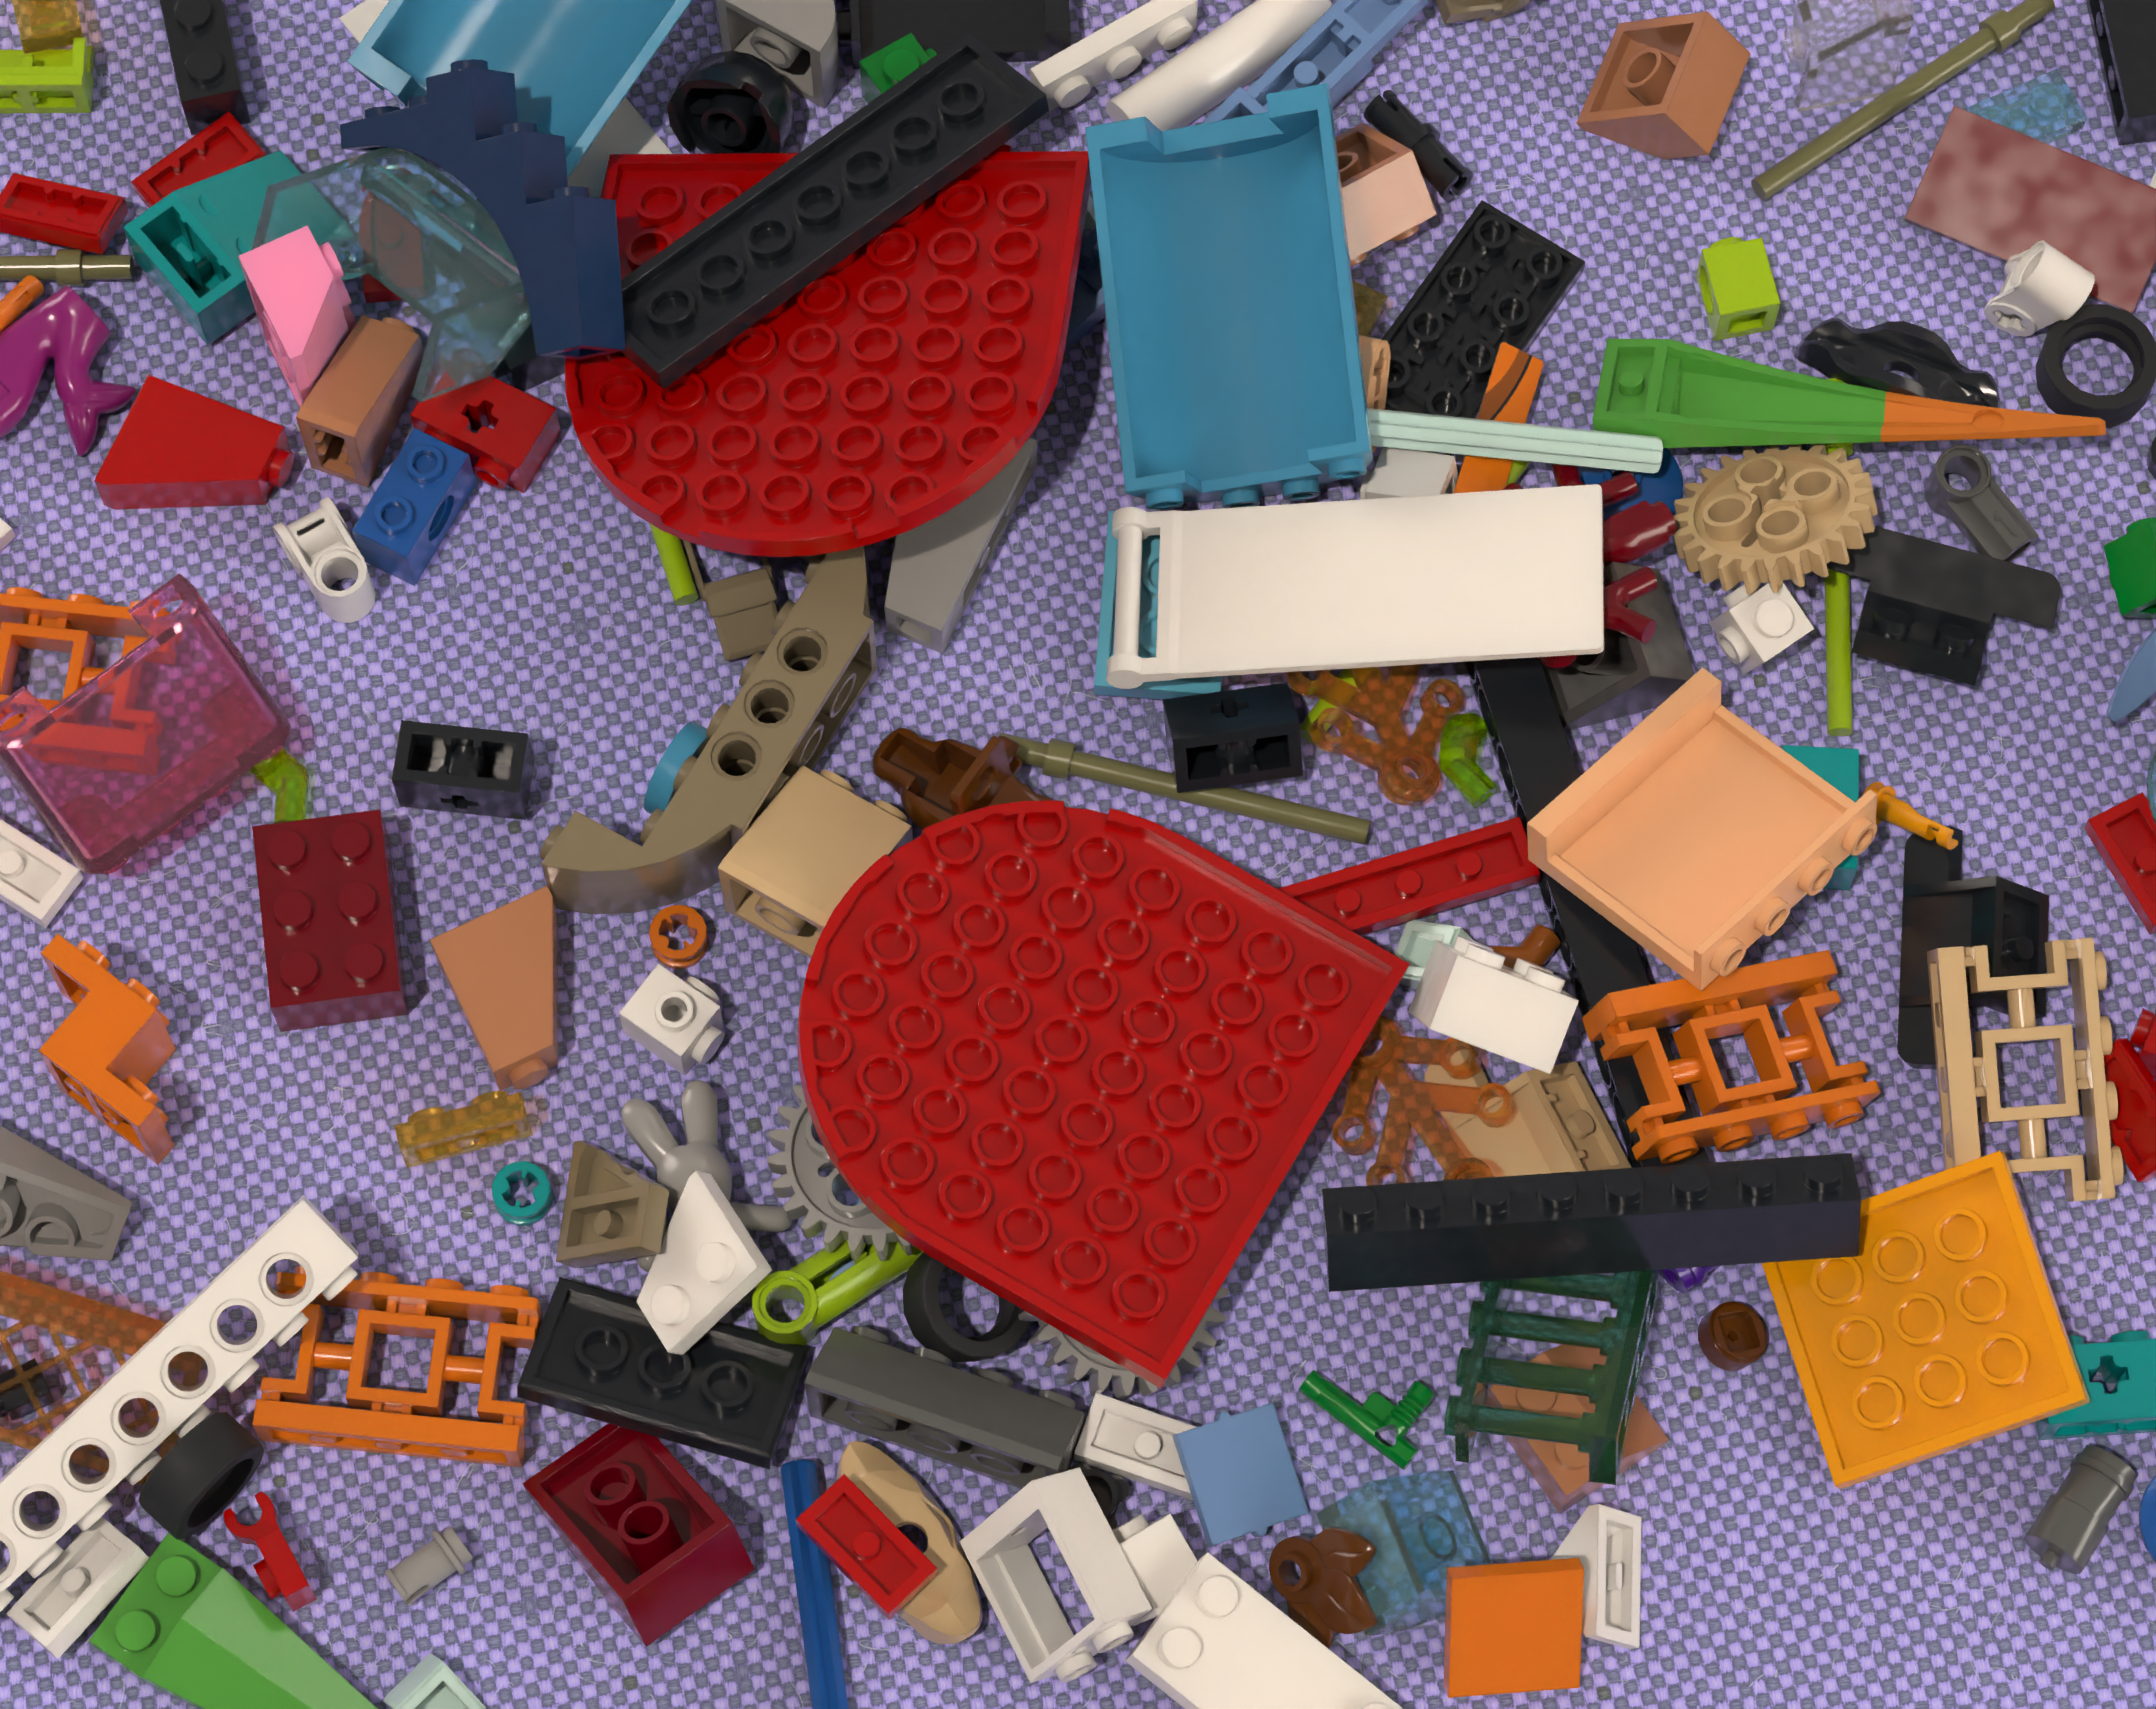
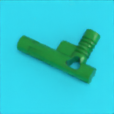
[1298,1370,1435,1470]

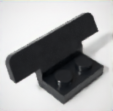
[1826,526,2060,686]
[1897,826,2049,1069]

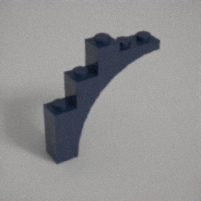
[340,59,626,360]

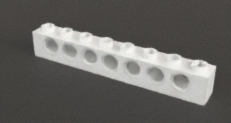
[0,1195,359,1612]

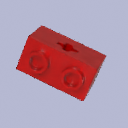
[410,355,561,493]

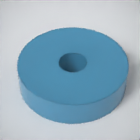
[644,722,710,814]

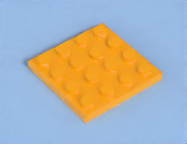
[1762,1150,2090,1489]

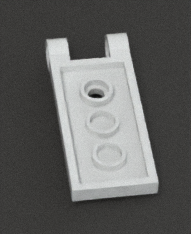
[1125,1552,1403,1709]

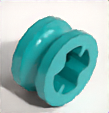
[492,1161,552,1226]

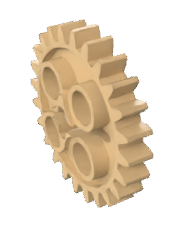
[1673,444,1878,594]

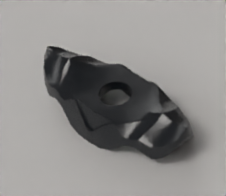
[1795,318,2000,408]

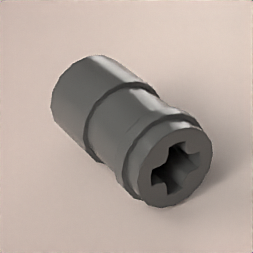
[2024,1445,2137,1574]

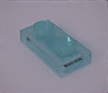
[1964,68,2087,144]

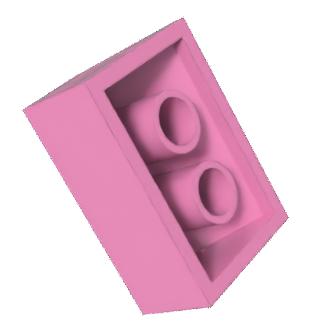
[238,225,357,408]

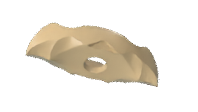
[837,1441,983,1644]

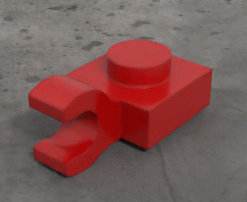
[223,1491,317,1612]

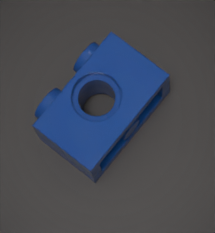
[352,428,476,586]

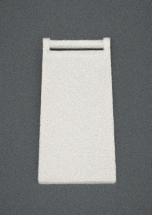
[1106,484,1604,689]

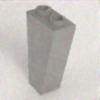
[884,436,1037,654]

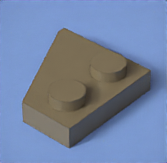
[556,1141,669,1269]

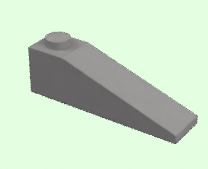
[0,1126,133,1261]

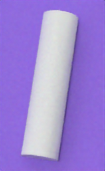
[1106,0,1332,131]

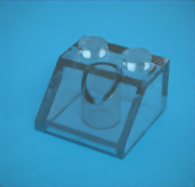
[1316,1470,1492,1637]

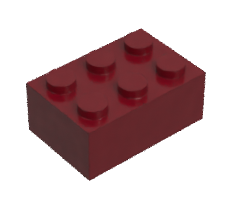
[252,809,409,1032]

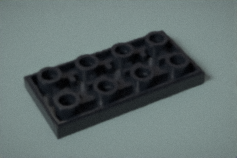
[1382,200,1585,456]

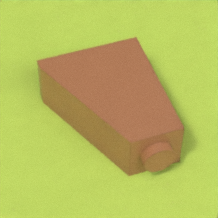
[296,315,426,488]
[430,886,558,1091]

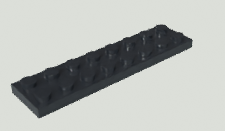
[621,32,1049,389]

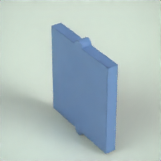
[1172,1402,1309,1547]

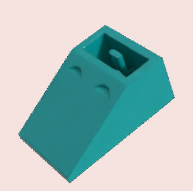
[123,150,355,346]

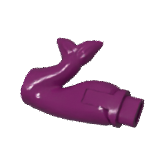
[0,286,136,456]

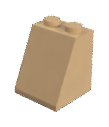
[718,765,913,959]

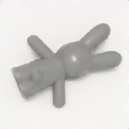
[621,1080,792,1306]

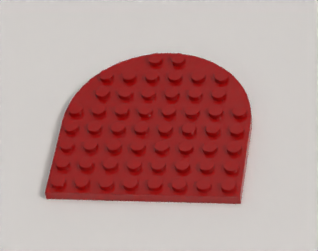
[565,151,1091,557]
[797,800,1410,1389]

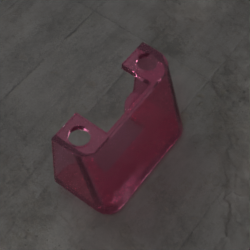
[0,573,291,874]

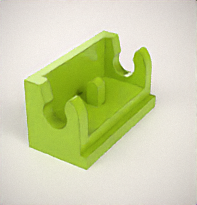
[0,37,95,114]

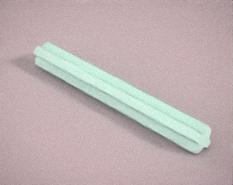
[1367,408,1663,474]

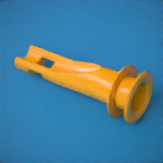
[1861,781,1958,850]

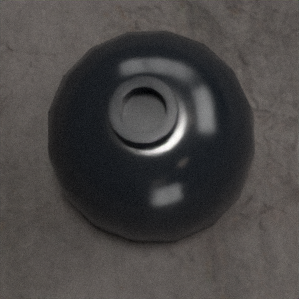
[667,50,794,154]

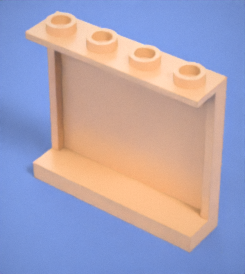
[1527,667,1878,991]

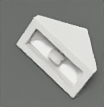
[1550,1504,1642,1649]

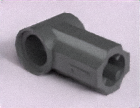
[1924,445,2039,562]

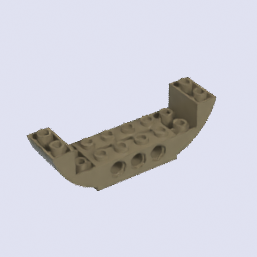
[540,546,877,915]

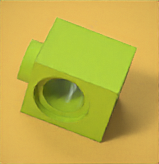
[1696,237,1781,341]

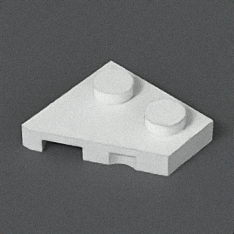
[636,1171,772,1355]

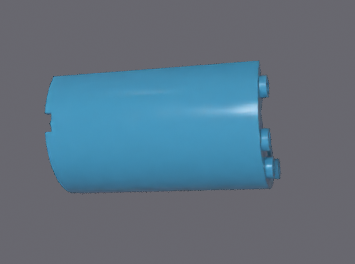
[347,0,693,180]
[1085,83,1373,509]

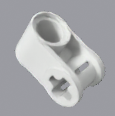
[1984,240,2095,337]
[272,497,376,623]

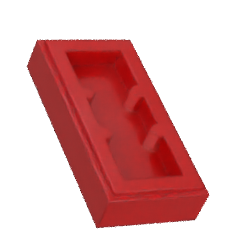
[131,112,266,208]
[0,173,128,255]
[2079,1038,2156,1183]

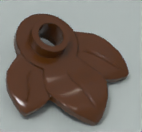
[1269,1527,1378,1649]

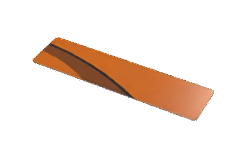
[1453,342,1544,493]

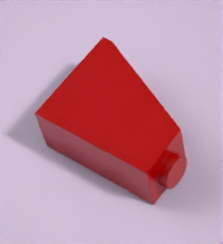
[94,375,294,510]

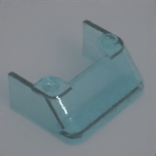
[252,147,532,402]

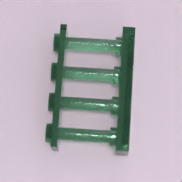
[1444,1270,1658,1485]

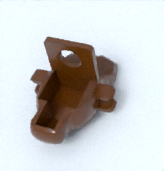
[872,727,1052,830]

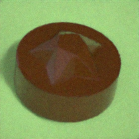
[1698,1301,1767,1371]

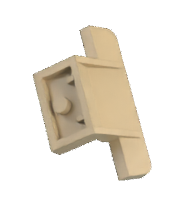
[1424,1043,1632,1283]

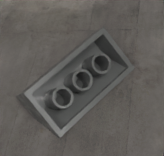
[804,1326,1084,1489]

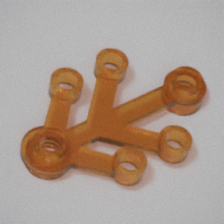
[1286,664,1463,805]
[1332,1015,1516,1186]

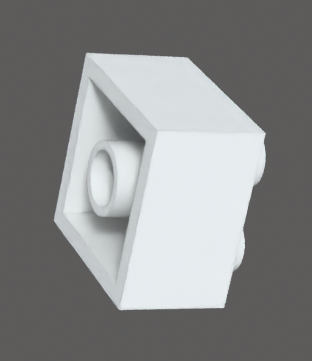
[1408,936,1579,1074]

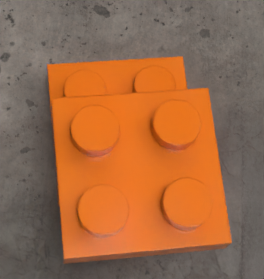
[38,934,176,1165]

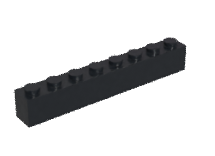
[1322,1153,1861,1292]

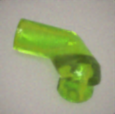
[1438,712,1498,808]
[244,741,309,824]

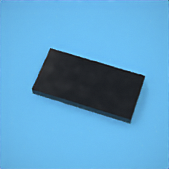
[517,1277,810,1470]

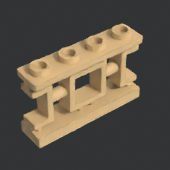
[1927,937,2124,1202]

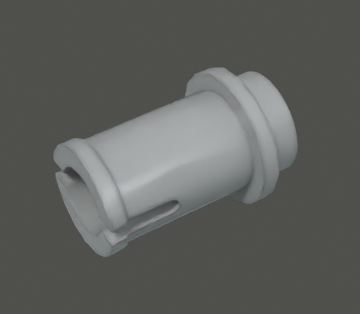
[384,1526,474,1607]

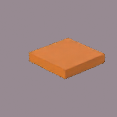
[1443,1558,1584,1698]

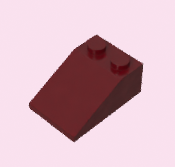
[522,1423,755,1647]

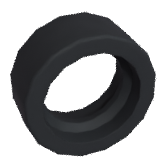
[2035,304,2156,428]
[902,1252,1031,1362]
[138,1412,264,1540]

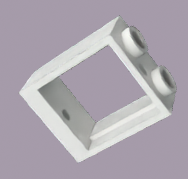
[959,1467,1152,1683]

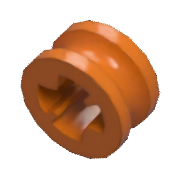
[649,905,708,969]

